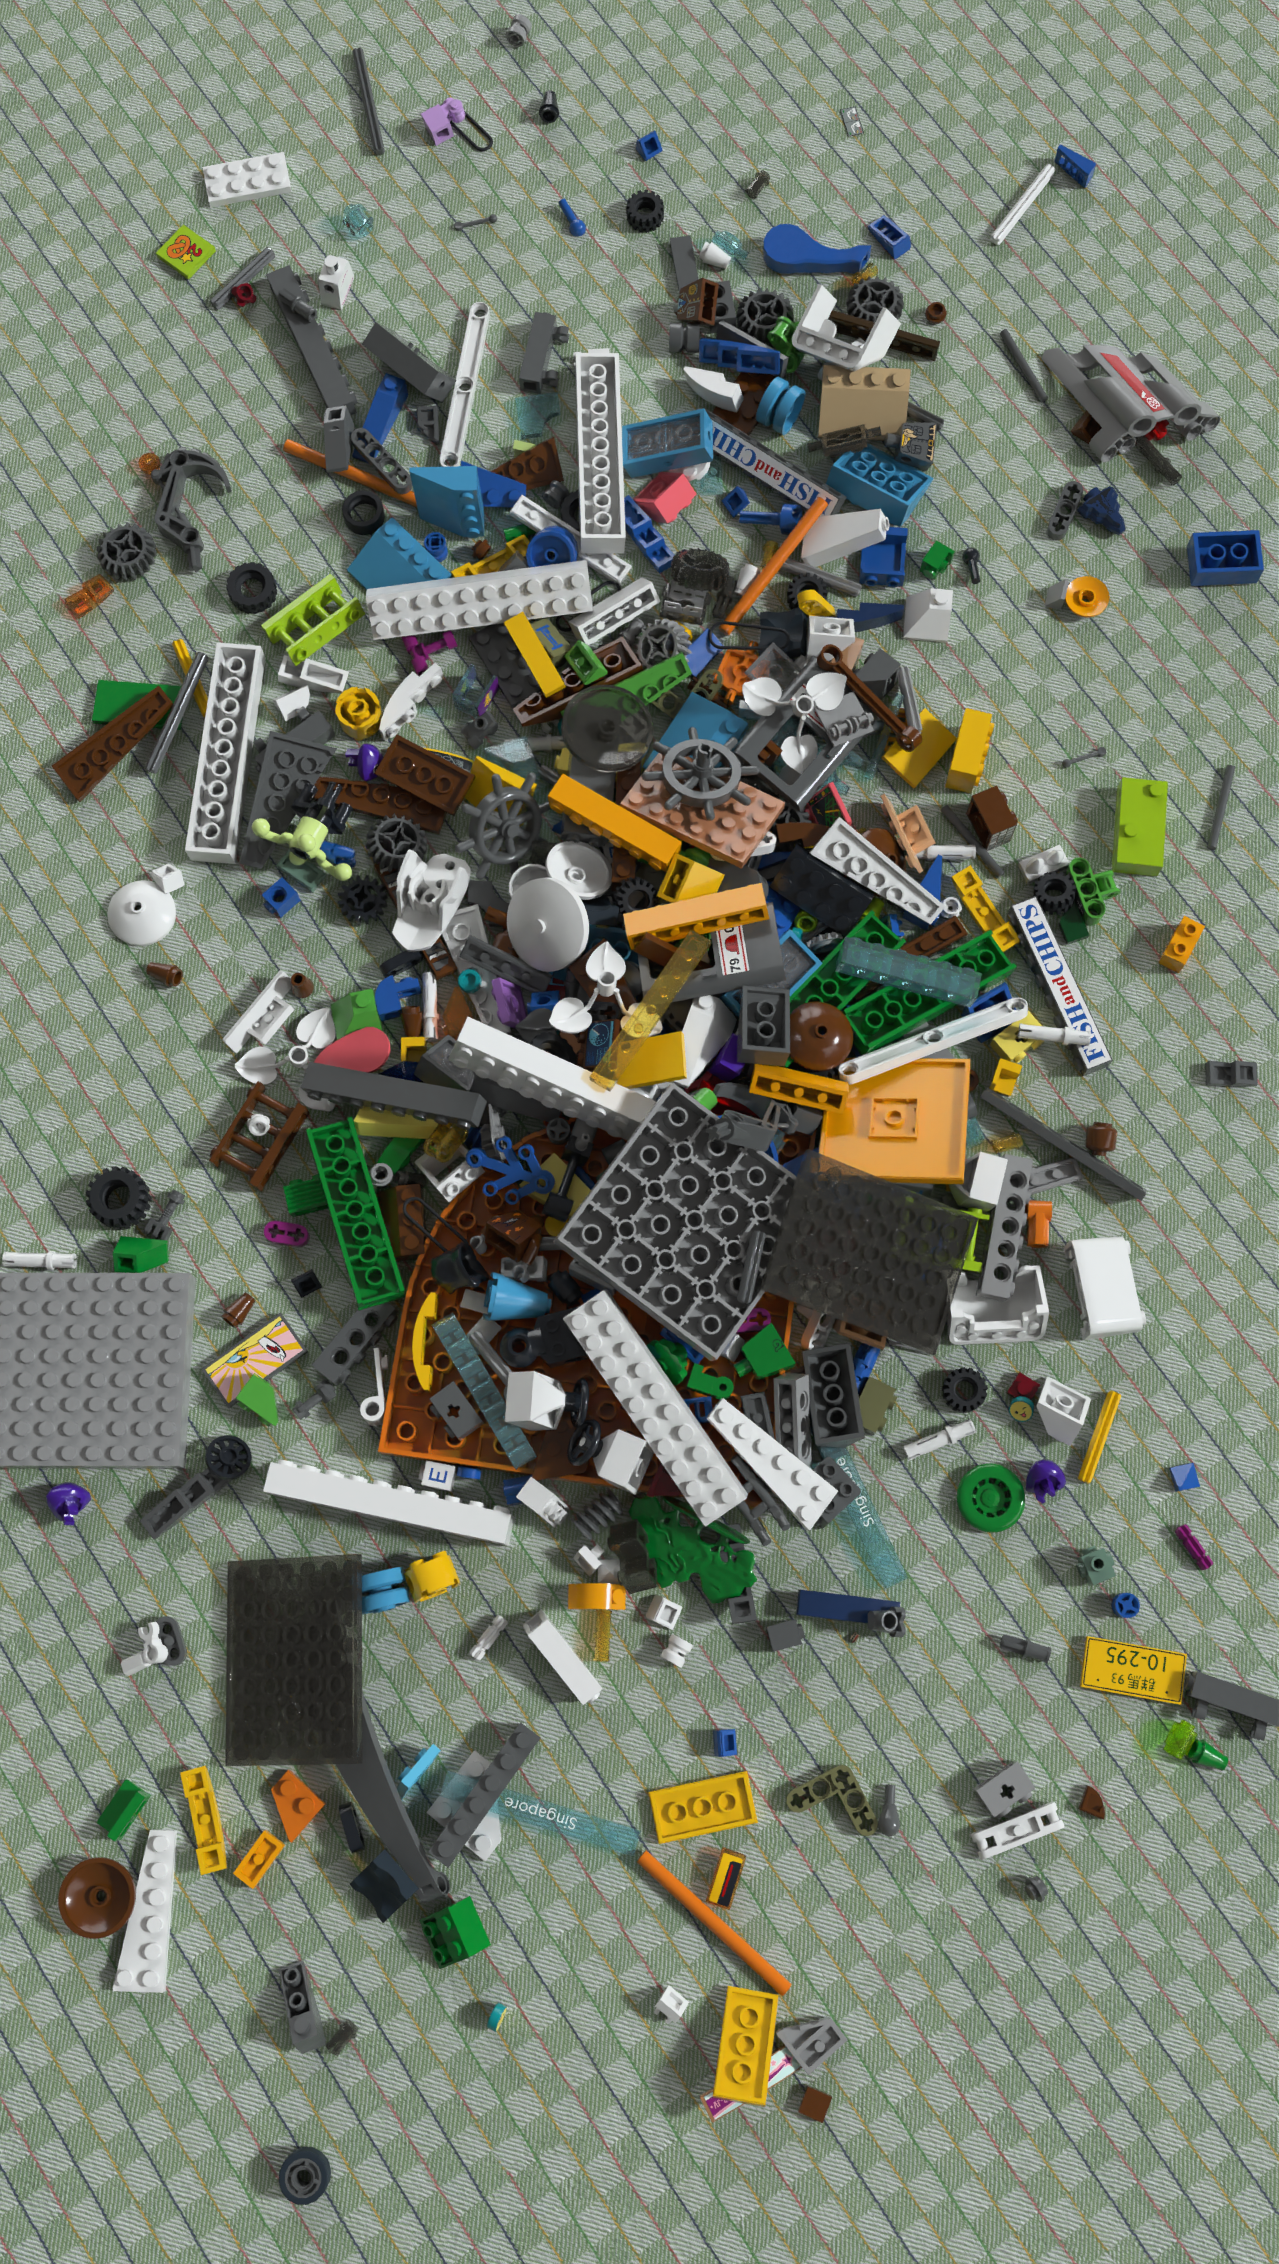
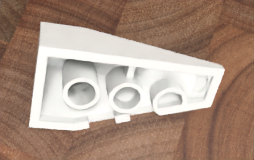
[670,995,737,1088]

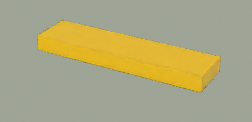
[504,612,566,698]

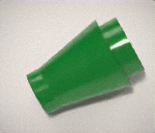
[1188,1739,1228,1771]

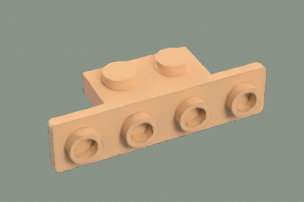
[881,793,936,873]

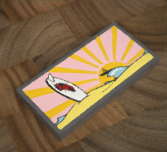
[201,1312,309,1408]

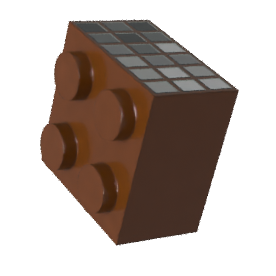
[966,785,1018,851]

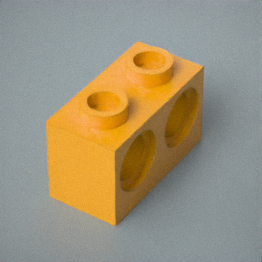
[1158,916,1205,973]

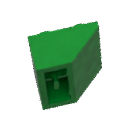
[419,1896,491,1969]

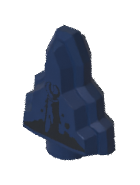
[1077,486,1126,535]

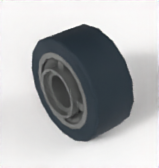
[279,2147,331,2205]

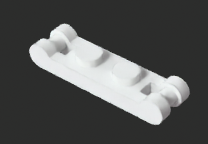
[970,1801,1065,1860]

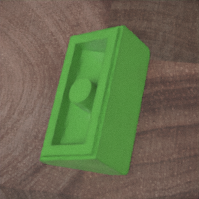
[564,640,608,685]

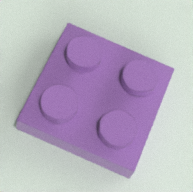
[491,977,528,1029]

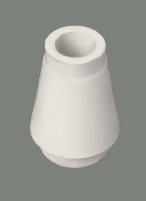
[699,242,732,269]
[734,564,761,598]

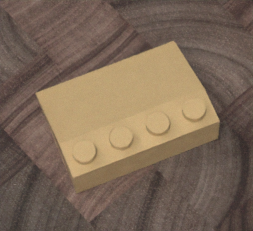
[818,365,911,441]

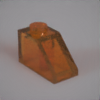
[441,986,473,1040]

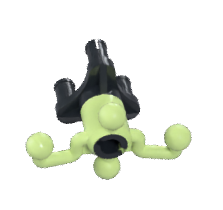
[252,781,353,881]

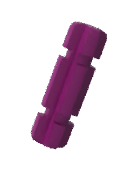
[1175,1524,1213,1571]

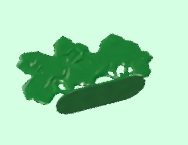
[620,1495,757,1604]

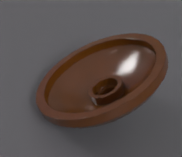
[858,828,906,897]
[789,1002,853,1071]
[58,1857,136,1939]

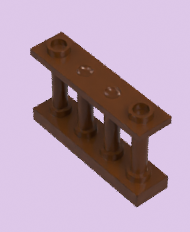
[209,1081,310,1192]

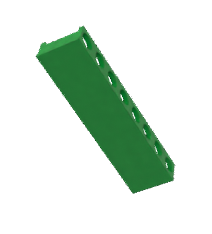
[779,910,906,1068]
[842,930,1017,1056]
[306,1117,405,1311]

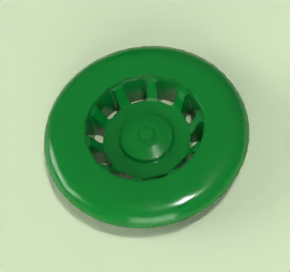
[957,1463,1025,1533]

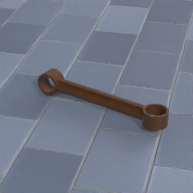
[817,644,922,752]

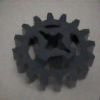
[338,875,388,925]

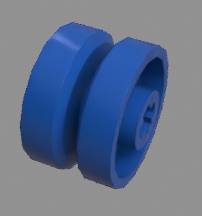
[526,526,579,567]

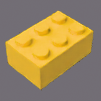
[945,708,994,794]

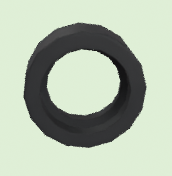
[342,490,385,535]

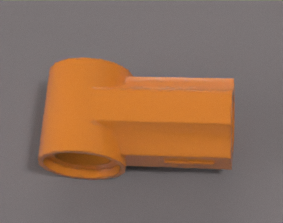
[1025,1200,1052,1248]

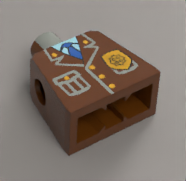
[673,278,719,326]

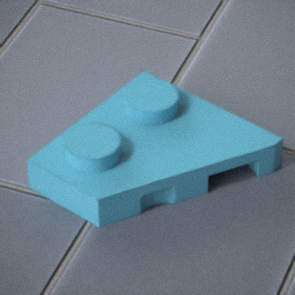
[397,1744,441,1800]

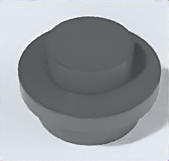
[1025,1876,1048,1902]

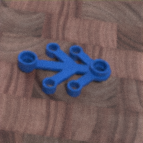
[466,1136,555,1205]

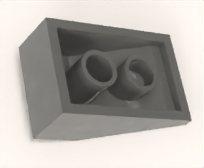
[737,985,790,1066]

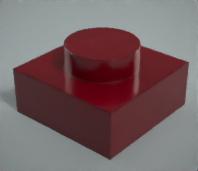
[1006,1372,1040,1400]

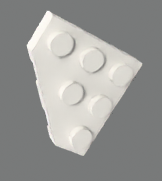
[426,1750,502,1861]

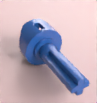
[739,504,802,535]

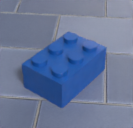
[1187,530,1264,586]

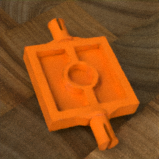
[713,641,770,705]

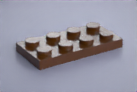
[712,372,786,435]
[375,734,475,816]

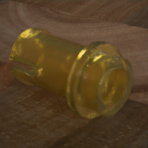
[852,263,878,286]
[761,541,779,569]
[991,1132,1023,1154]

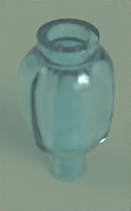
[711,230,749,260]

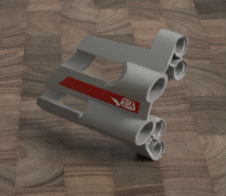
[1042,345,1221,462]

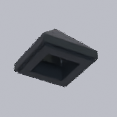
[291,1269,322,1298]

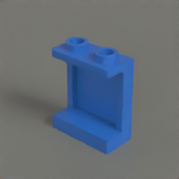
[859,527,908,588]

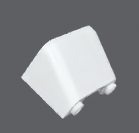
[1063,1236,1146,1341]
[943,1265,1049,1345]

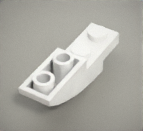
[379,663,443,741]

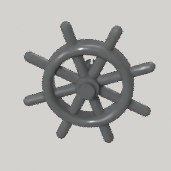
[642,727,760,821]
[455,772,551,879]

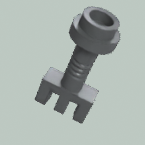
[144,1189,185,1240]

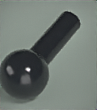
[962,547,980,584]

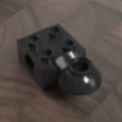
[500,1306,589,1368]

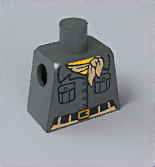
[884,423,937,471]

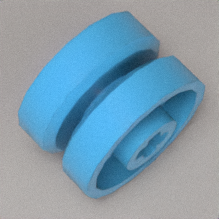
[756,376,806,435]
[350,1567,411,1615]

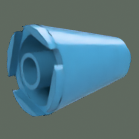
[483,1272,551,1321]

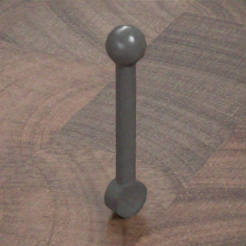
[454,214,497,231]
[1062,747,1106,768]

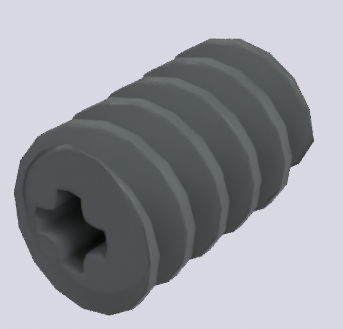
[570,1487,624,1541]

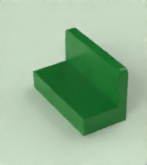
[97,1779,151,1842]

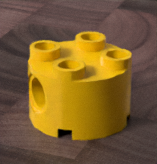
[335,687,383,741]
[404,1551,460,1603]

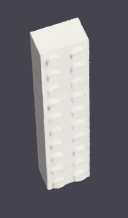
[575,353,626,553]
[366,560,593,640]
[185,643,266,864]
[448,1017,656,1141]
[563,1289,748,1527]
[263,1459,515,1546]

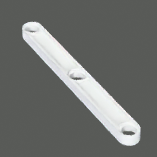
[440,302,490,467]
[838,998,1028,1085]

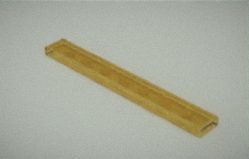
[590,930,711,1092]

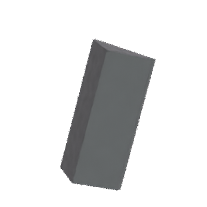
[802,1343,865,1448]

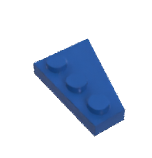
[461,460,526,507]

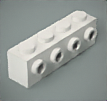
[568,577,661,645]

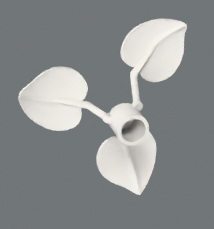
[742,673,847,775]
[549,941,662,1039]
[235,1008,336,1112]

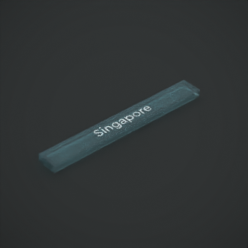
[810,1409,908,1589]
[440,1770,641,1856]

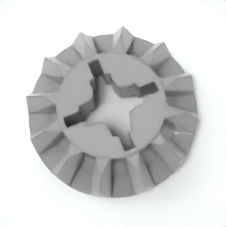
[807,932,843,954]

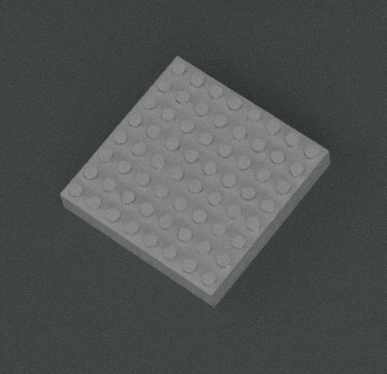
[553,1083,828,1361]
[0,1273,196,1469]

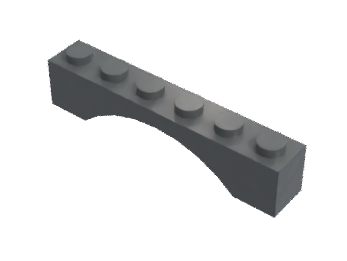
[428,1722,541,1868]

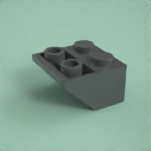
[853,648,901,700]

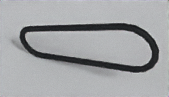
[708,621,790,650]

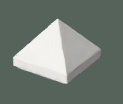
[598,1559,623,1584]

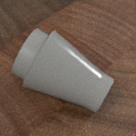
[369,1163,393,1188]

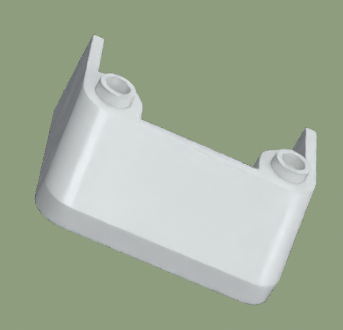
[792,284,901,371]

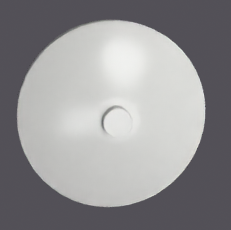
[507,878,589,972]

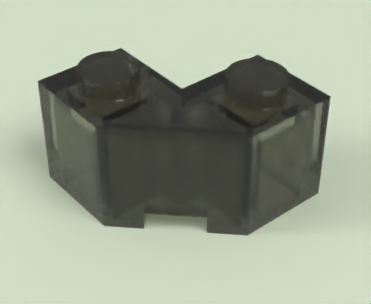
[607,1519,657,1594]

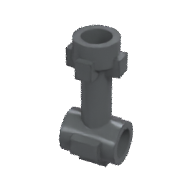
[292,1380,337,1420]

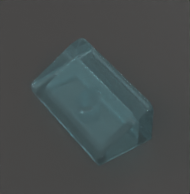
[695,454,723,496]

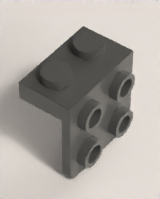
[813,1457,861,1529]

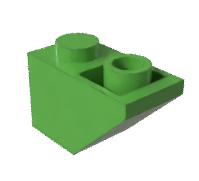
[236,1373,279,1427]

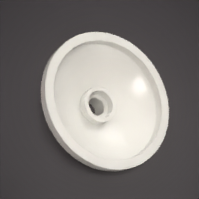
[546,841,612,900]
[107,880,176,946]

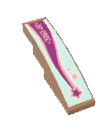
[700,2044,802,2123]

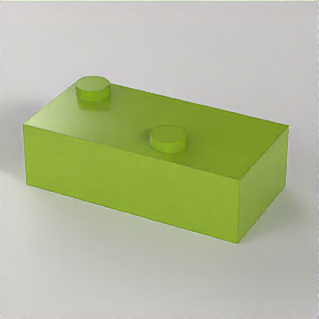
[1112,777,1168,877]

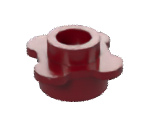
[232,283,257,307]

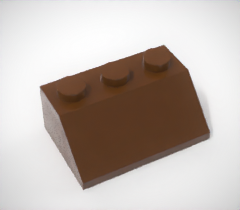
[376,1184,427,1262]

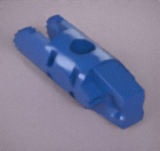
[314,841,356,868]
[853,1343,880,1396]

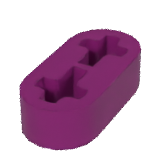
[264,1221,310,1247]
[736,1308,771,1334]

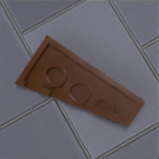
[490,436,564,490]

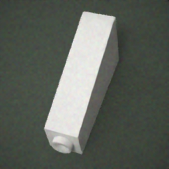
[801,509,889,567]
[523,1609,602,1705]

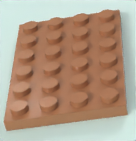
[620,745,785,869]

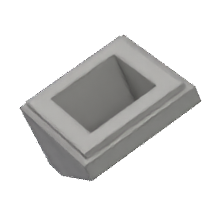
[1045,579,1069,610]

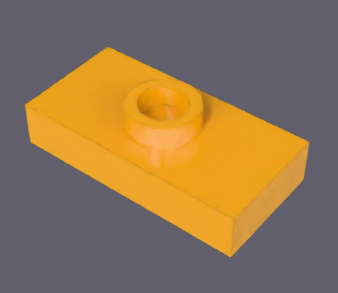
[233,1830,285,1889]

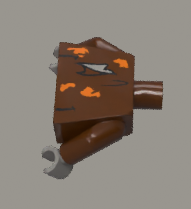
[470,1210,544,1283]

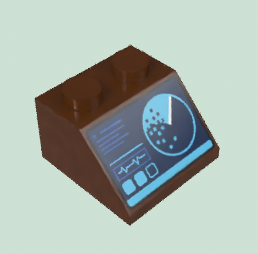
[576,1019,620,1077]

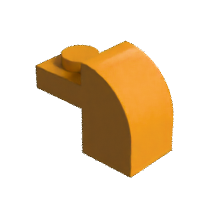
[568,1583,626,1610]

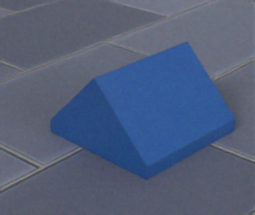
[961,982,1016,1043]

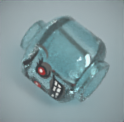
[342,204,374,238]

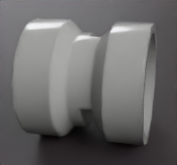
[506,14,532,47]

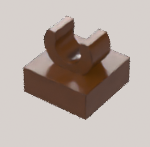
[758,740,783,767]

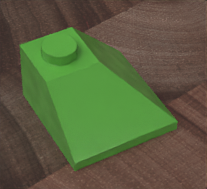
[331,988,383,1040]

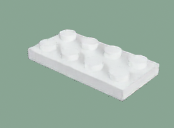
[202,152,292,208]

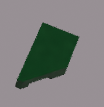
[1058,900,1089,945]

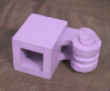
[421,98,465,146]

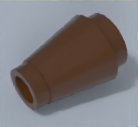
[146,962,183,987]
[291,973,314,998]
[399,1006,423,1037]
[221,1292,256,1328]

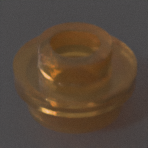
[138,453,161,475]

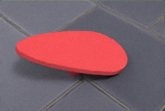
[314,1027,390,1073]

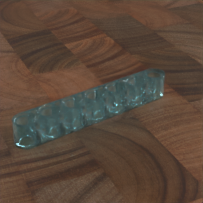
[432,1312,537,1469]

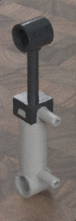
[542,1118,598,1223]

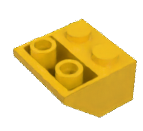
[657,853,725,903]

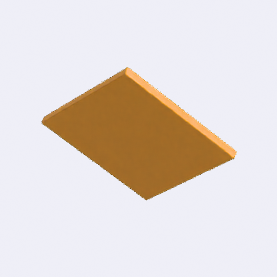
[816,1058,971,1184]

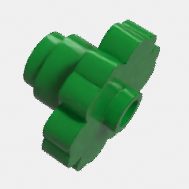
[647,1338,688,1386]

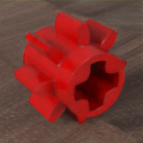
[1143,419,1169,441]

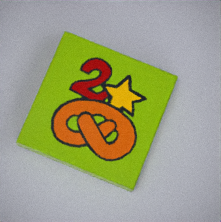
[156,224,216,280]

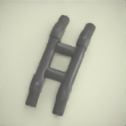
[730,1454,791,1546]

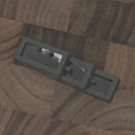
[140,1462,232,1540]

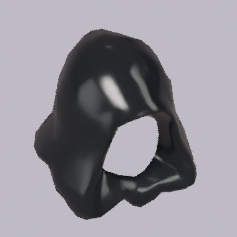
[431,1242,490,1294]

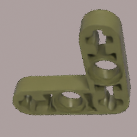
[652,669,724,719]
[786,1765,878,1836]

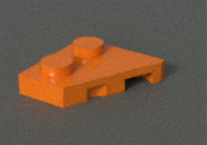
[271,1769,326,1843]

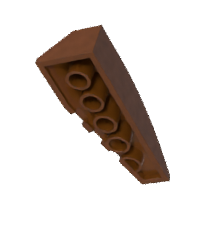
[513,637,643,727]

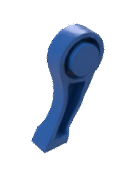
[763,224,871,275]

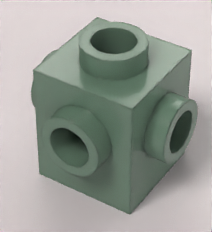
[1076,1545,1116,1586]

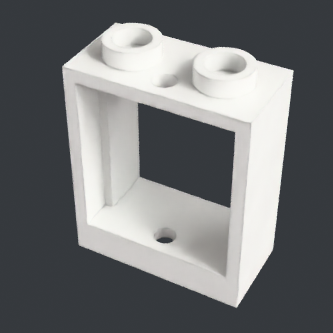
[415,1132,485,1202]

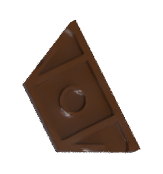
[532,1391,593,1481]

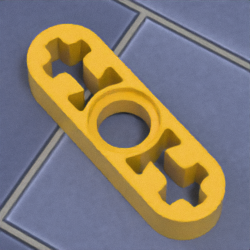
[797,590,836,617]

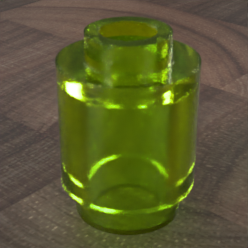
[1163,1720,1198,1760]

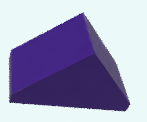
[707,1033,745,1083]

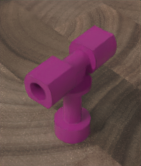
[401,630,458,676]

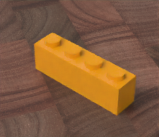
[749,1064,849,1114]

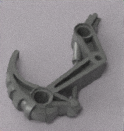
[151,447,232,572]
[706,1083,799,1151]

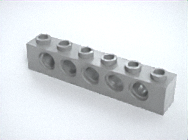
[976,1154,1035,1302]

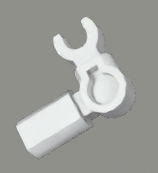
[121,1622,168,1676]

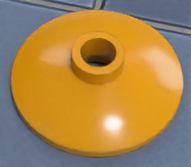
[1065,576,1110,618]

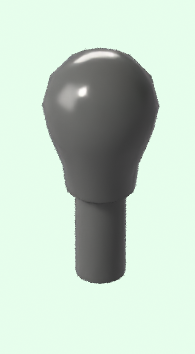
[878,1784,901,1837]

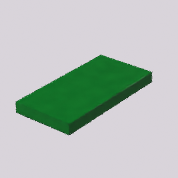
[92,680,183,730]

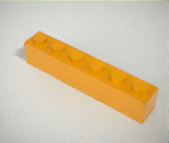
[548,774,681,872]
[623,883,769,950]

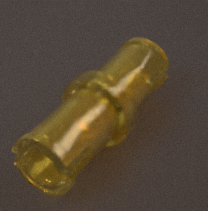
[593,1610,613,1662]

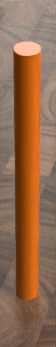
[283,439,417,508]
[718,497,828,636]
[636,1850,792,1996]

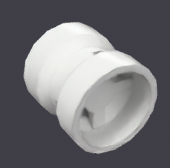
[660,1634,693,1668]

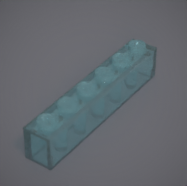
[835,937,982,1007]

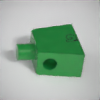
[733,1323,795,1380]

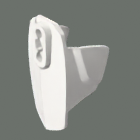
[392,849,471,952]

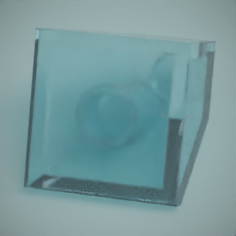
[483,736,540,781]

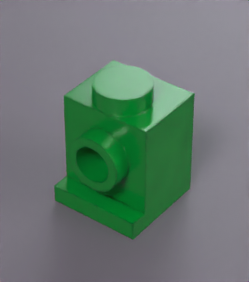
[920,540,955,580]

